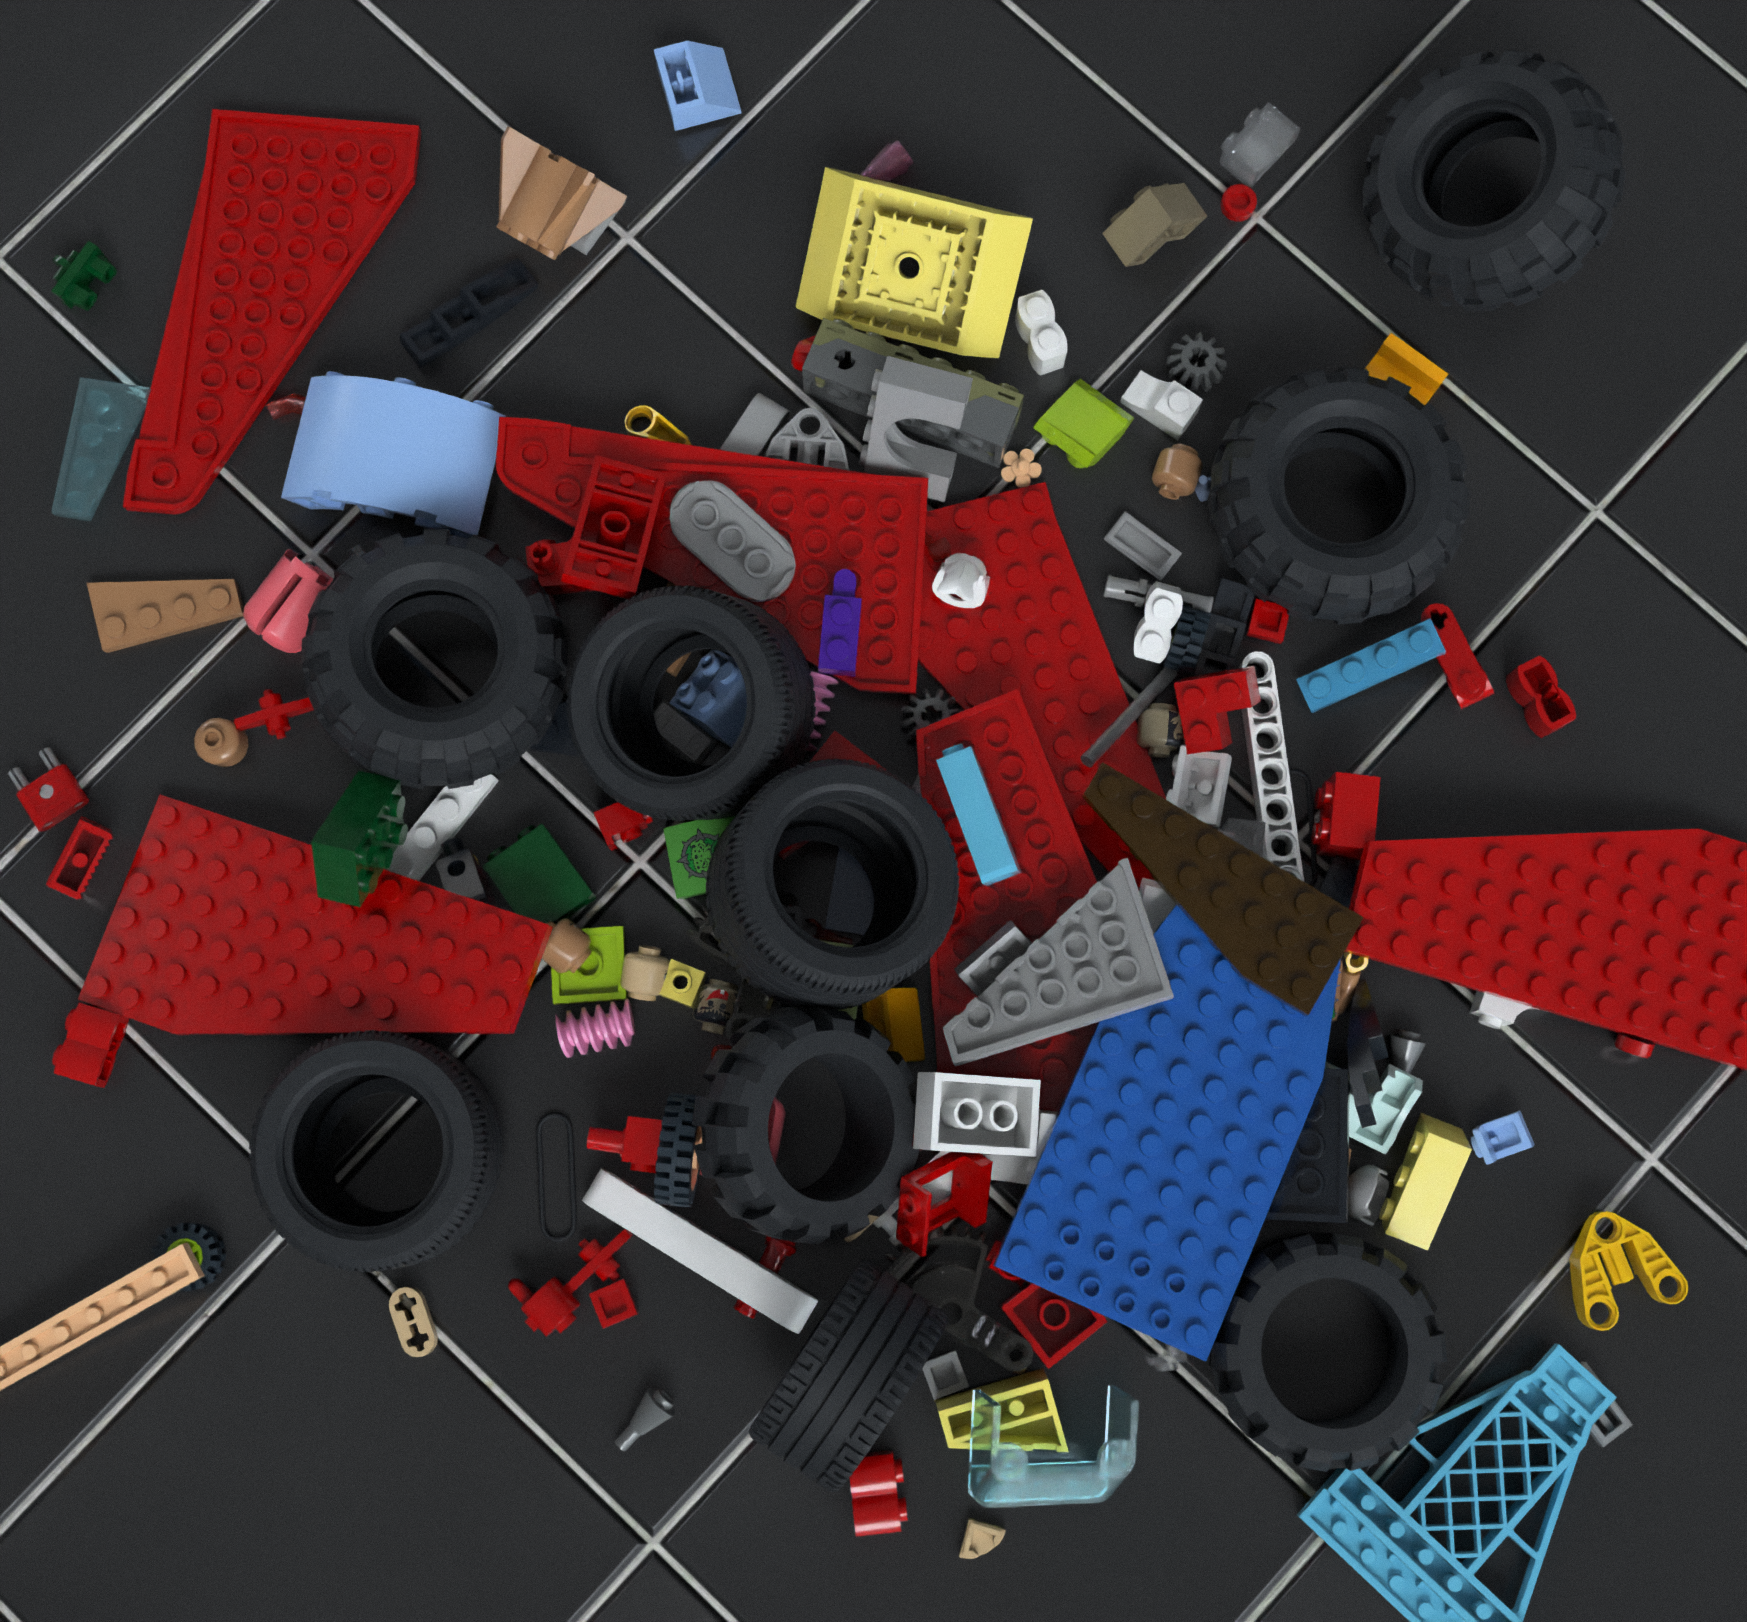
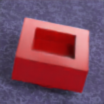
[1246,598,1289,644]
[589,1279,639,1329]

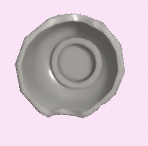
[1348,1165,1389,1226]

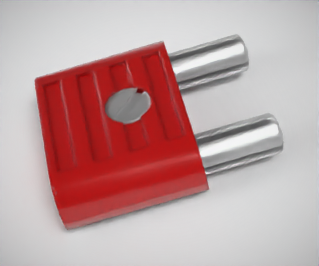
[8,747,89,832]

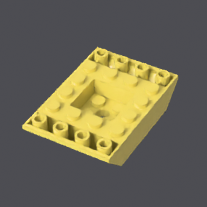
[796,167,1033,358]

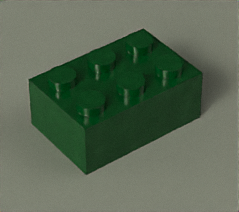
[311,770,408,907]

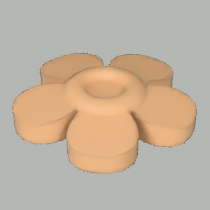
[1001,449,1042,488]

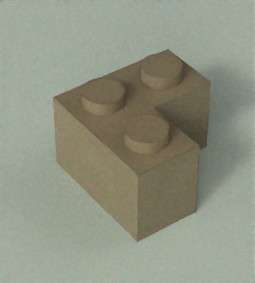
[1102,183,1207,267]

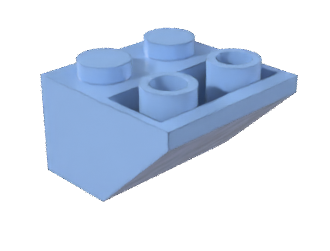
[654,41,741,131]
[669,649,747,748]

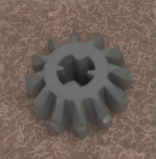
[1166,332,1227,394]
[901,688,961,741]

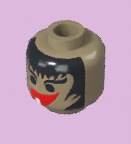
[1136,703,1184,758]
[692,979,744,1035]

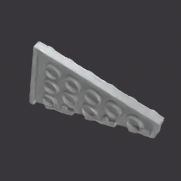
[943,858,1174,1067]

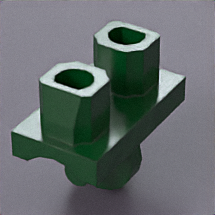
[52,240,117,311]

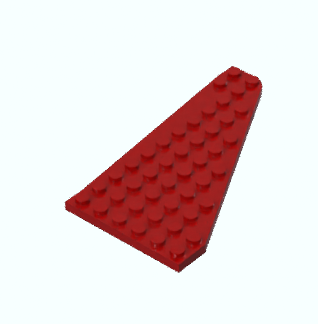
[123,109,422,514]
[496,417,929,694]
[918,482,1166,890]

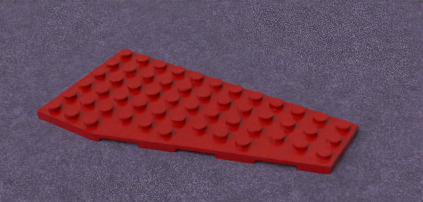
[916,689,1097,1113]
[78,794,553,1035]
[1345,829,1747,1070]

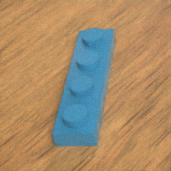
[1296,618,1446,713]

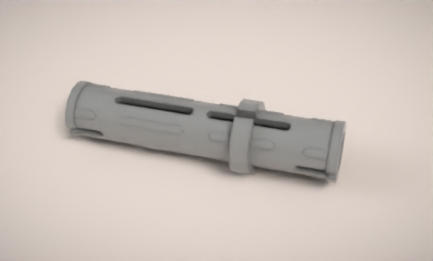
[1103,575,1213,613]

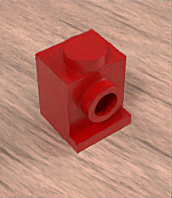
[593,802,653,851]

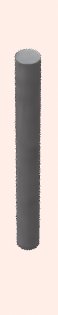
[1081,667,1177,767]

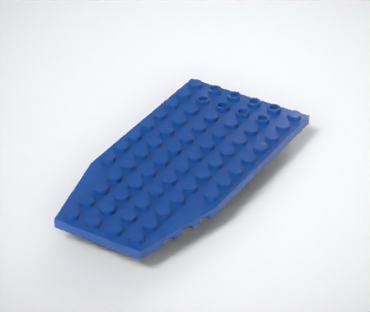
[993,905,1341,1361]

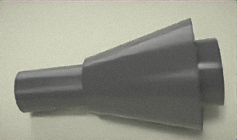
[1390,1029,1426,1074]
[615,1388,675,1451]

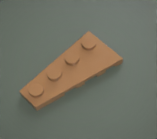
[87,579,244,653]

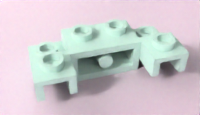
[1325,1062,1423,1155]

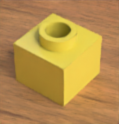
[659,959,707,1008]

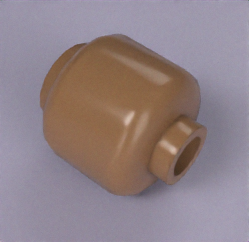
[1152,444,1203,500]
[194,718,249,767]
[542,919,592,973]

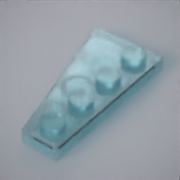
[51,377,151,521]

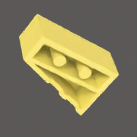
[1379,1113,1472,1250]
[935,1368,1069,1452]

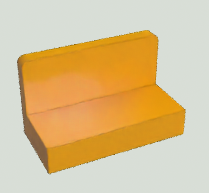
[1365,333,1448,405]
[862,988,925,1062]

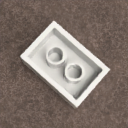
[913,1072,1041,1157]

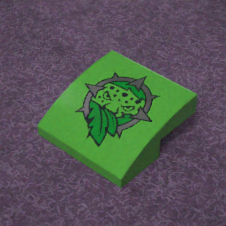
[663,816,735,899]

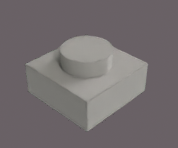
[922,1350,969,1400]

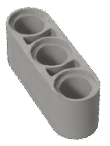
[720,393,790,457]

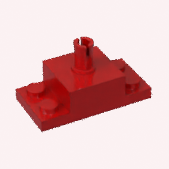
[561,455,667,599]

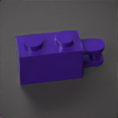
[818,569,862,677]

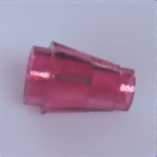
[860,140,913,182]

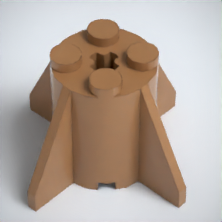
[496,126,627,260]

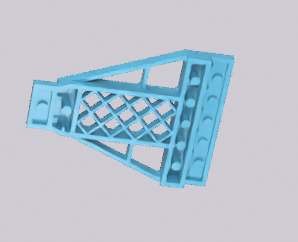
[1297,1343,1617,1622]

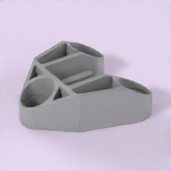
[765,408,849,470]

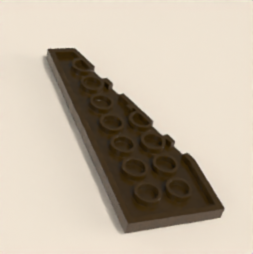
[1082,762,1364,1016]

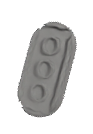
[669,480,796,602]

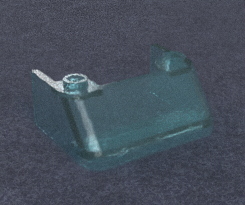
[968,1385,1139,1508]

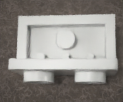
[1166,745,1232,827]

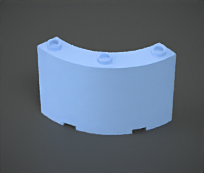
[281,371,506,538]

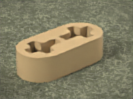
[389,1286,438,1357]

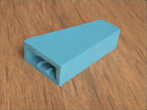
[936,744,1022,886]

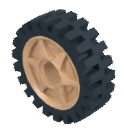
[654,1093,703,1207]

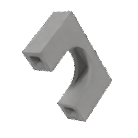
[859,356,973,502]

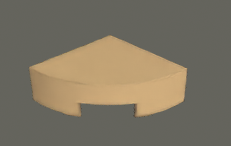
[959,1518,1006,1559]

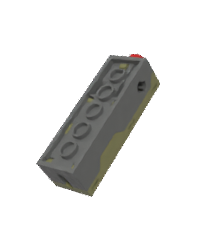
[791,318,1024,468]

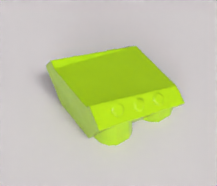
[1033,379,1134,468]

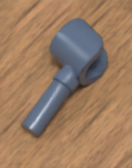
[1195,475,1211,502]

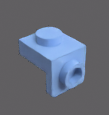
[1471,1110,1535,1165]

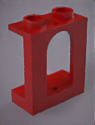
[896,1152,993,1257]

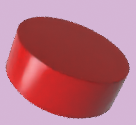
[1221,184,1257,222]
[1614,1033,1655,1058]

